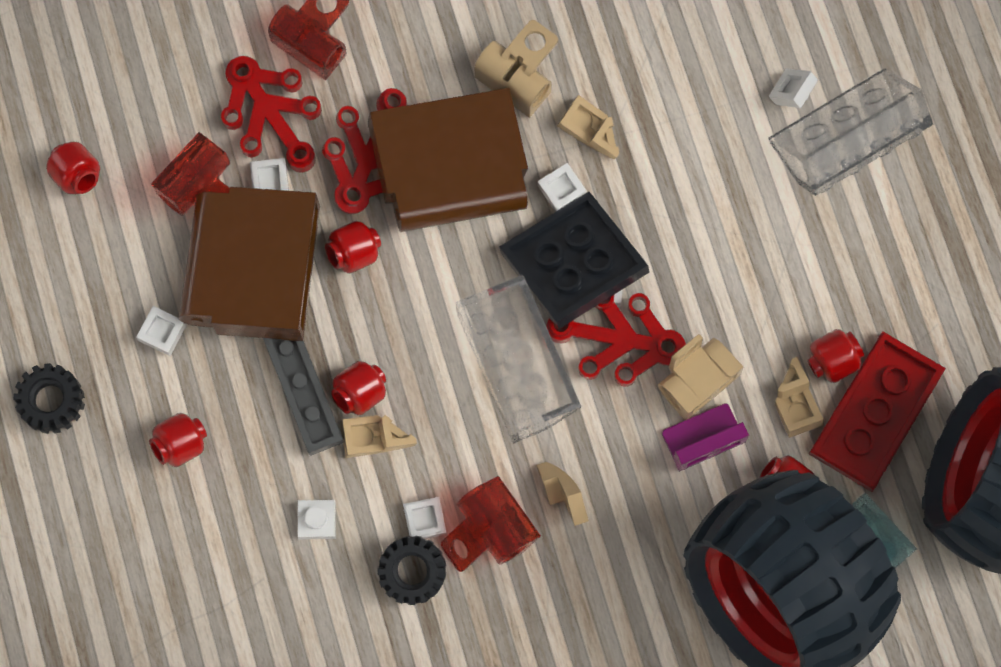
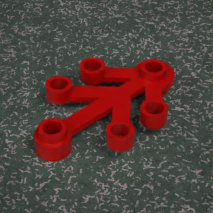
[221,56,322,173]
[322,88,407,214]
[546,293,686,387]

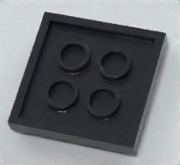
[499,191,650,329]

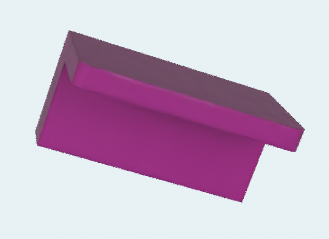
[662,403,749,472]

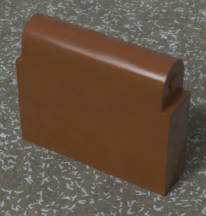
[368,88,528,232]
[179,187,320,341]

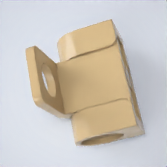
[474,20,558,118]
[658,334,744,420]

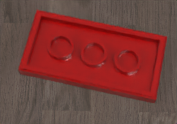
[809,331,946,492]

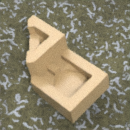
[557,95,619,159]
[775,357,824,438]
[340,415,417,458]
[536,462,589,526]

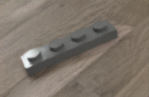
[263,338,344,456]

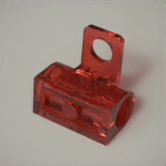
[268,0,349,81]
[151,132,231,216]
[441,476,541,572]

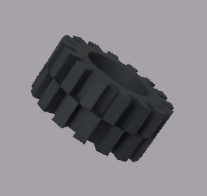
[13,363,85,434]
[378,536,446,605]

